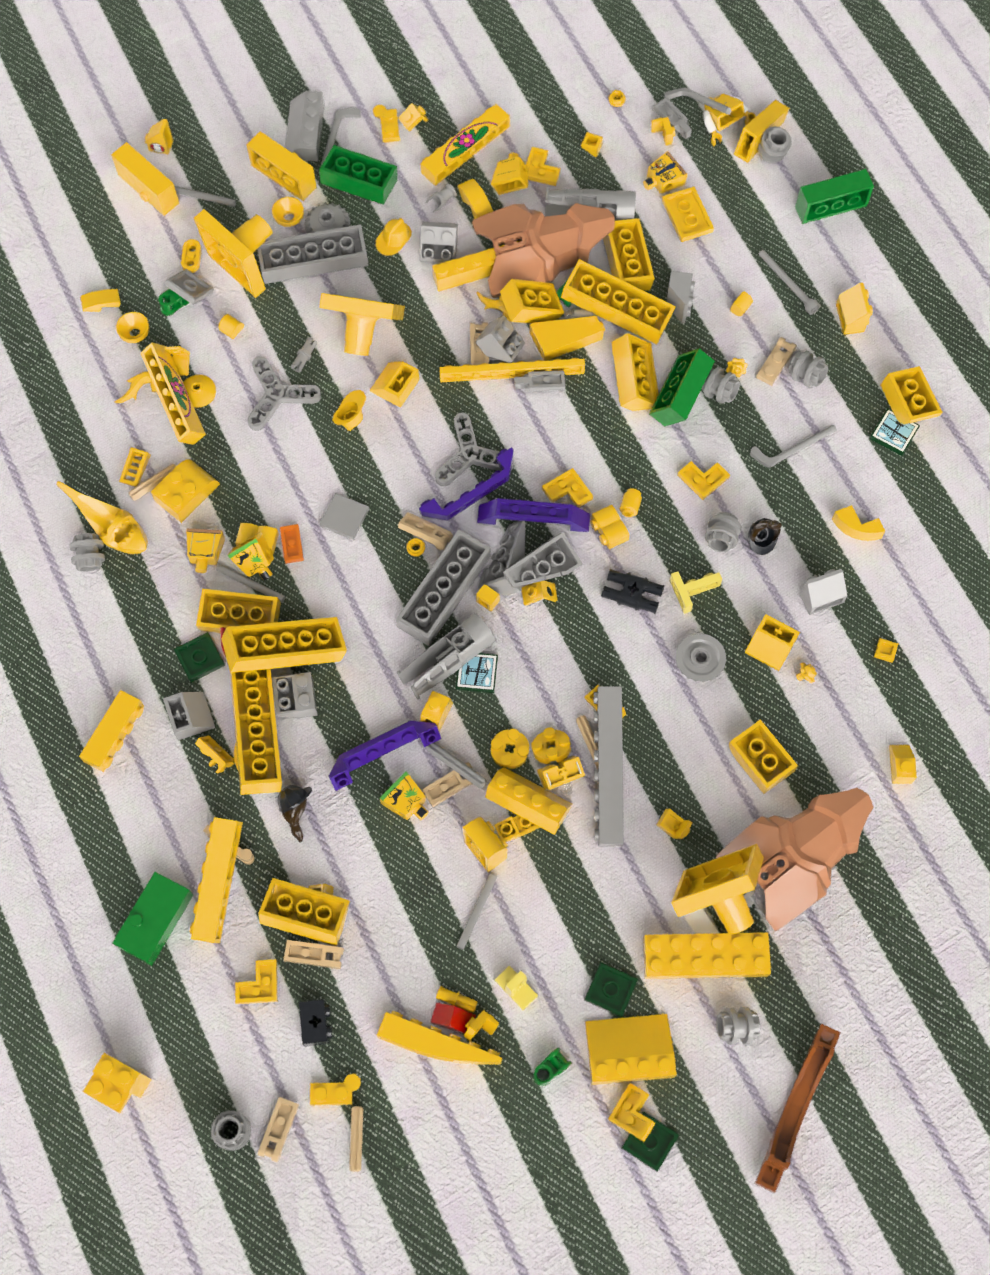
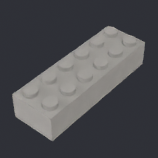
[257,224,368,284]
[396,530,491,646]

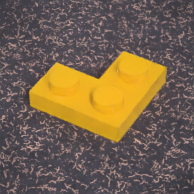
[526,147,561,186]
[677,461,730,500]
[542,468,593,508]
[235,959,278,1004]
[608,1083,655,1142]

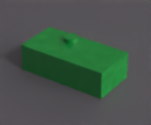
[319,145,397,205]
[795,169,874,224]
[649,348,715,427]
[112,872,193,966]

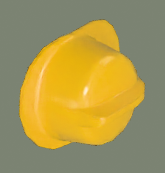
[376,218,412,256]
[333,390,366,431]

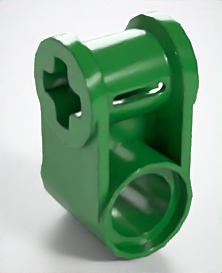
[158,288,189,316]
[533,1047,572,1086]

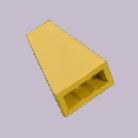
[734,99,790,163]
[530,316,605,361]

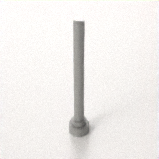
[759,250,821,315]

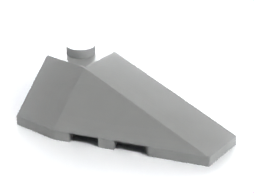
[478,521,525,596]
[503,532,583,588]

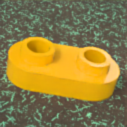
[181,239,202,273]

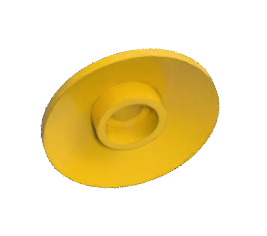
[183,375,216,408]

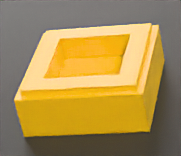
[874,638,898,663]

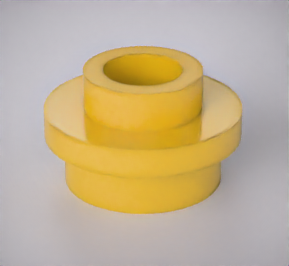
[608,90,626,107]
[407,538,425,557]

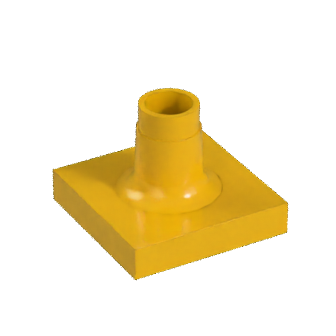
[193,209,273,298]
[319,293,405,356]
[671,844,764,934]

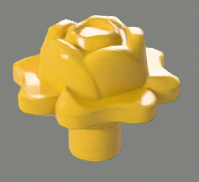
[726,358,748,377]
[796,662,817,683]

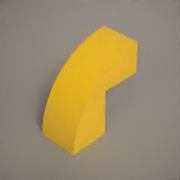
[457,179,493,219]
[832,505,885,541]

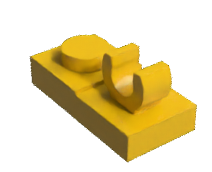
[195,736,235,774]

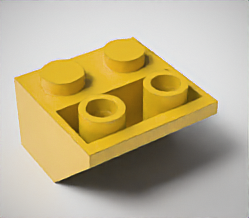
[836,282,873,335]
[370,361,420,408]
[745,614,800,671]

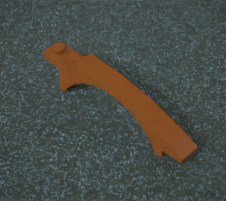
[754,1023,841,1193]

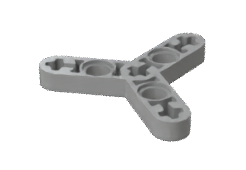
[248,356,321,431]
[435,413,514,486]

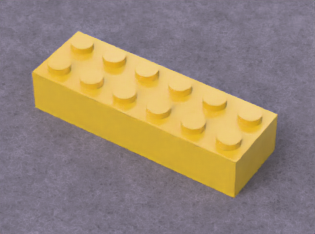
[561,259,676,345]
[221,617,347,673]
[643,932,771,979]

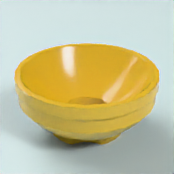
[272,197,304,227]
[116,312,149,343]

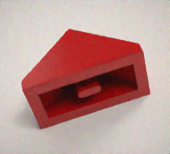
[430,1003,476,1034]

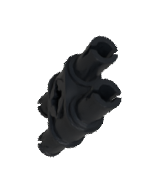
[601,569,665,614]

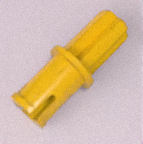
[436,986,477,1012]

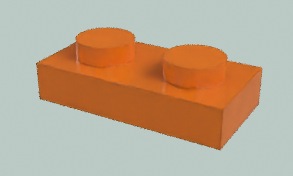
[280,524,304,564]

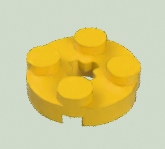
[531,727,571,764]
[490,729,529,769]

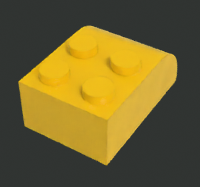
[500,279,564,323]
[880,366,942,424]
[151,459,220,523]
[729,720,798,794]
[462,817,508,873]

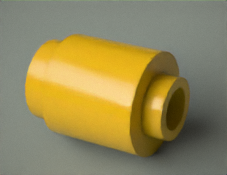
[619,488,642,517]

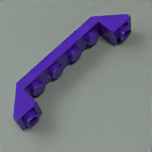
[419,447,514,521]
[477,498,590,532]
[329,720,442,791]

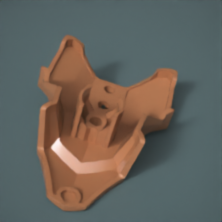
[472,203,615,298]
[716,788,874,931]

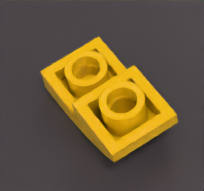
[80,289,120,312]
[494,815,540,842]

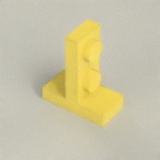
[670,572,722,614]
[495,966,538,1010]

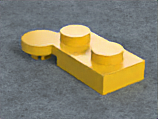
[373,105,400,143]
[310,1074,361,1105]

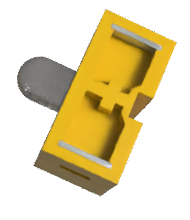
[537,755,585,795]

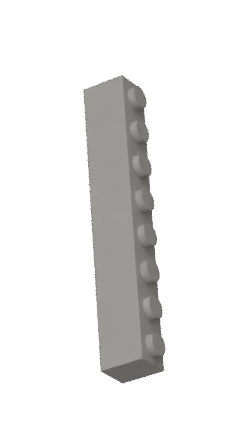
[594,686,624,847]

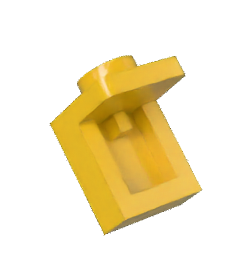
[398,103,429,131]
[651,117,675,145]
[656,809,692,839]
[464,1010,499,1041]

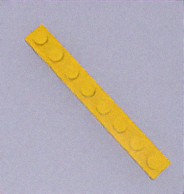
[440,358,585,382]

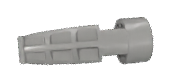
[545,187,636,221]
[397,613,496,700]

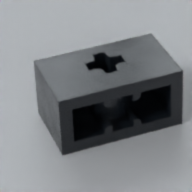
[299,999,332,1047]

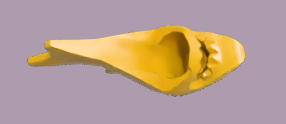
[56,481,148,554]

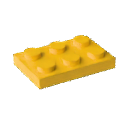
[662,186,714,242]

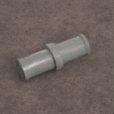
[291,337,317,372]

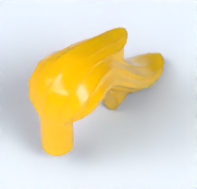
[477,291,510,321]
[114,371,157,403]

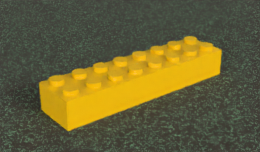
[230,669,282,795]

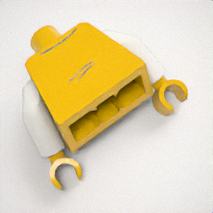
[703,94,756,146]

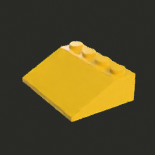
[585,1014,677,1085]

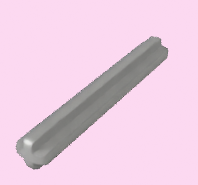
[426,742,487,788]

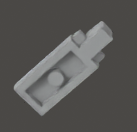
[652,98,692,139]
[514,371,565,391]

